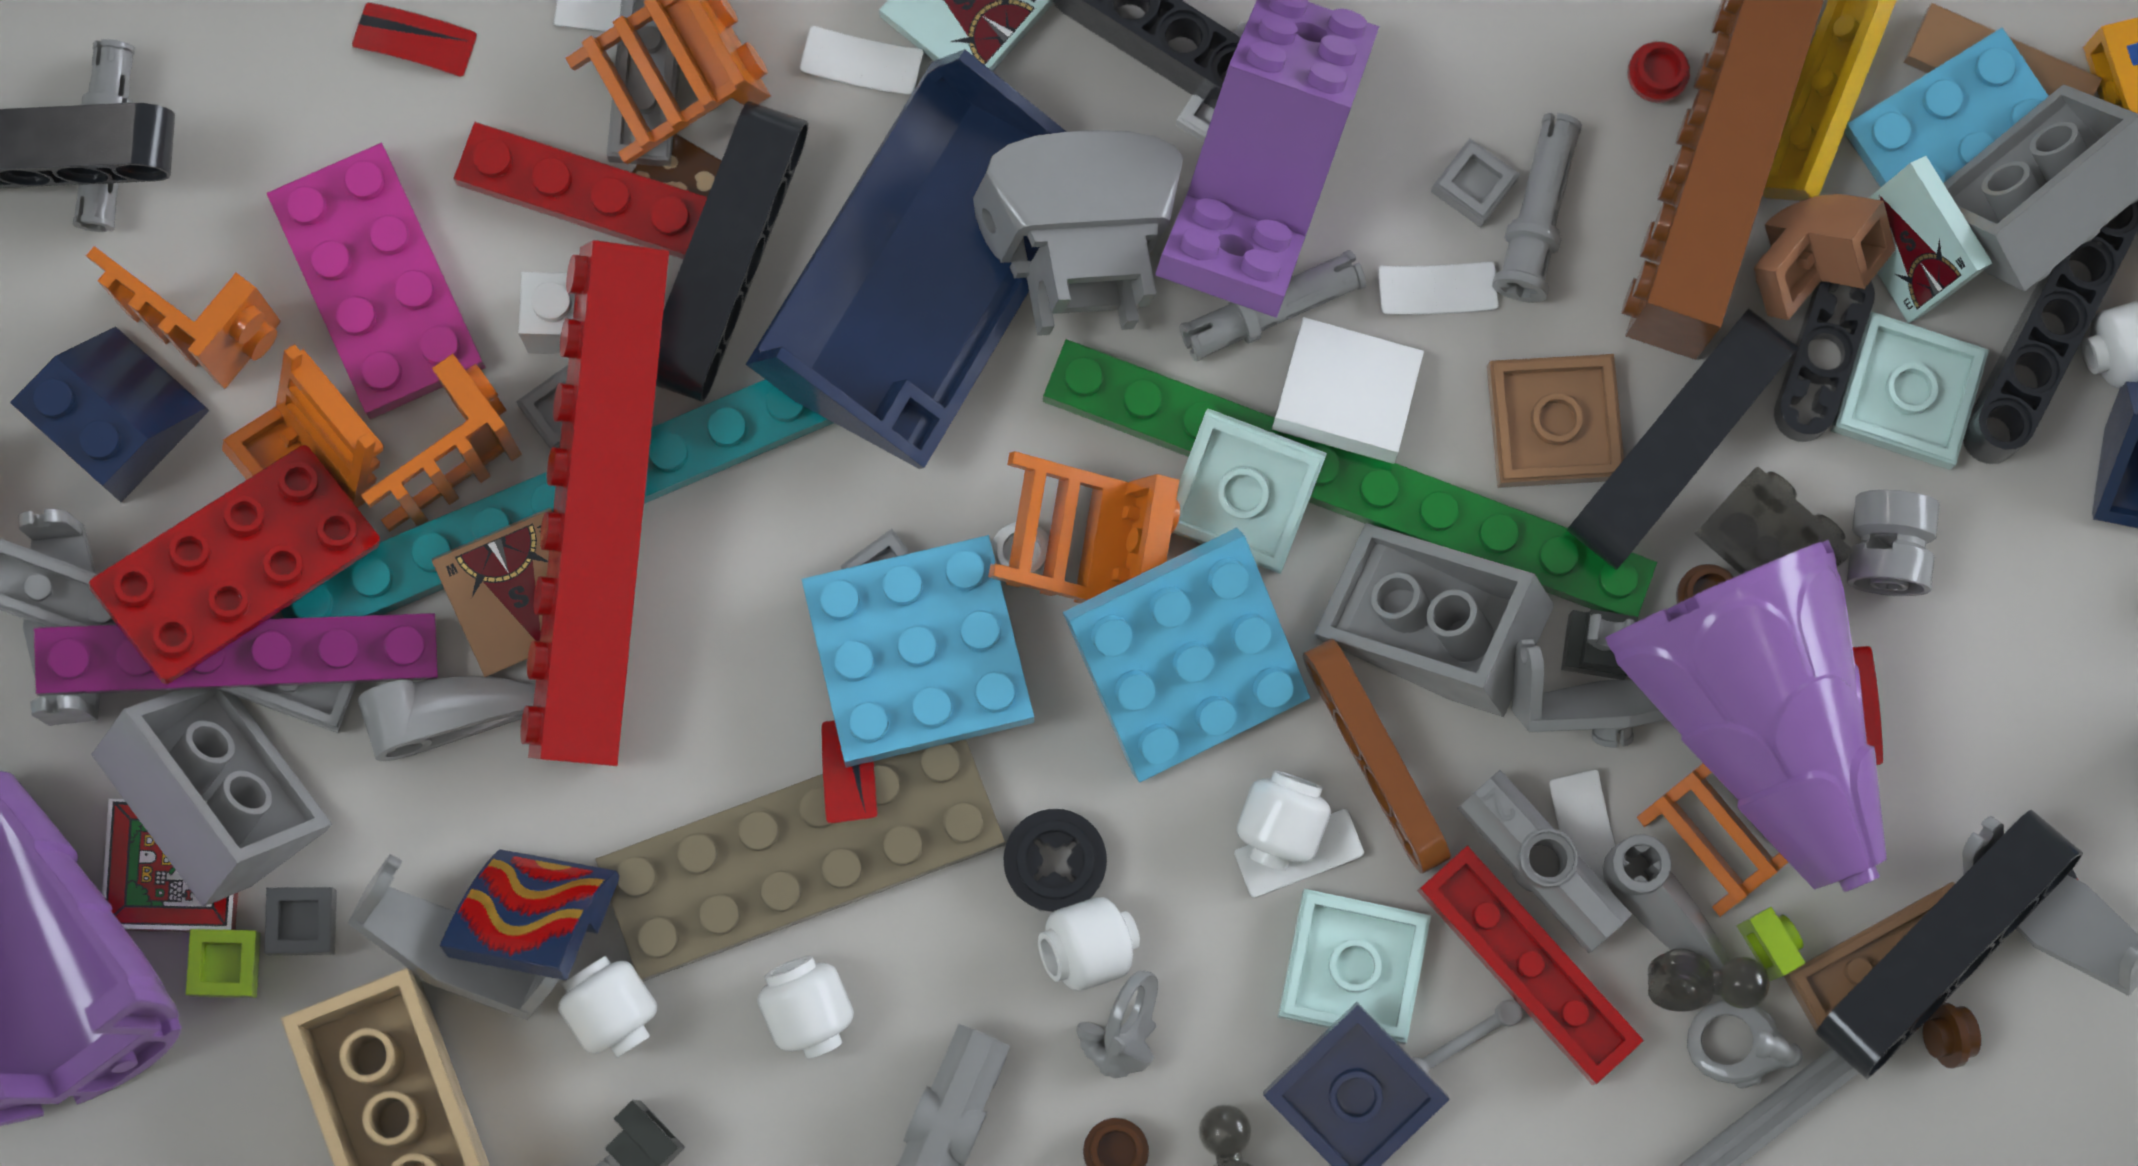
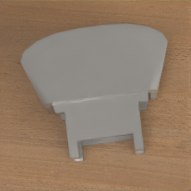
[973,130,1183,336]

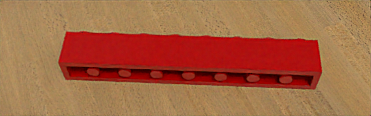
[520,240,669,766]

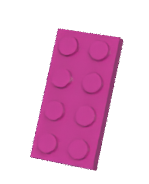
[266,142,486,420]

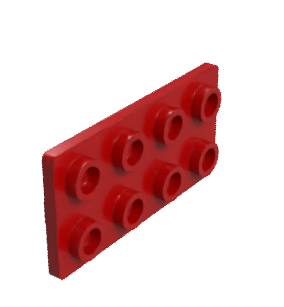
[89,445,380,684]

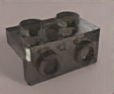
[1694,467,1853,574]

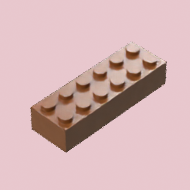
[1621,0,1824,360]

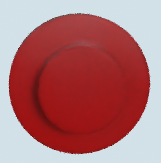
[1627,41,1690,103]

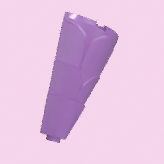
[1605,540,1887,892]
[0,771,182,1126]

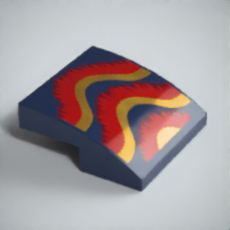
[440,849,619,981]

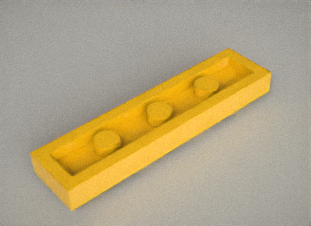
[1763,0,1897,201]

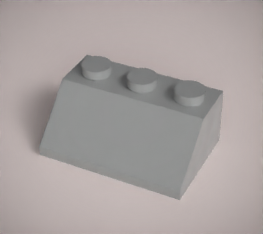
[1944,84,2138,292]
[91,689,332,907]

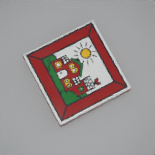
[102,799,238,932]

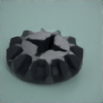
[1003,809,1107,912]

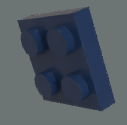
[1263,1001,1450,1166]

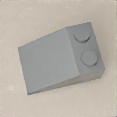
[1314,523,1554,717]

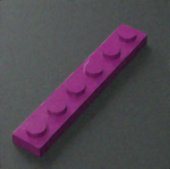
[34,613,438,696]

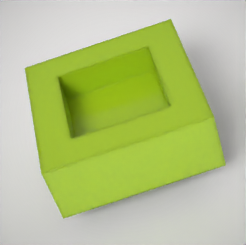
[1736,906,1806,981]
[186,929,261,998]

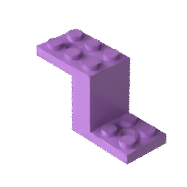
[1155,0,1380,318]

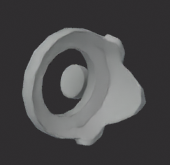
[1076,971,1158,1079]
[1687,1000,1803,1088]

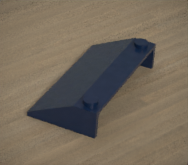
[745,49,1067,469]

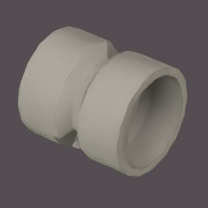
[1847,490,1940,596]

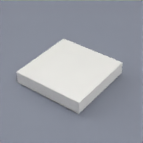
[1272,317,1424,464]

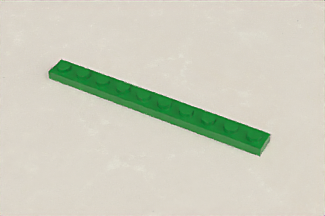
[1043,339,1658,617]

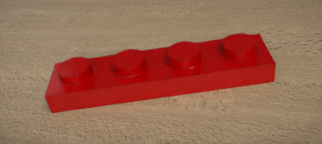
[453,121,707,259]
[1417,845,1644,1086]

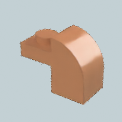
[1754,194,1896,320]

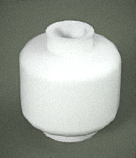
[2082,300,2138,389]
[1236,770,1331,871]
[1038,897,1140,991]
[757,955,854,1058]
[558,956,657,1058]

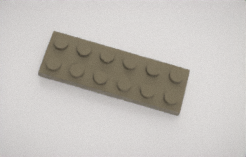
[595,739,1005,982]

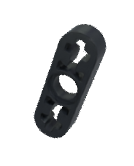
[1774,281,1875,442]

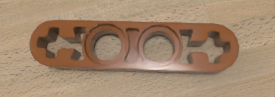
[1303,639,1451,874]

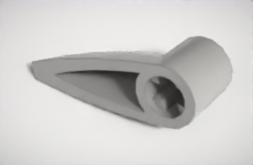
[357,676,535,761]
[1602,834,1741,994]

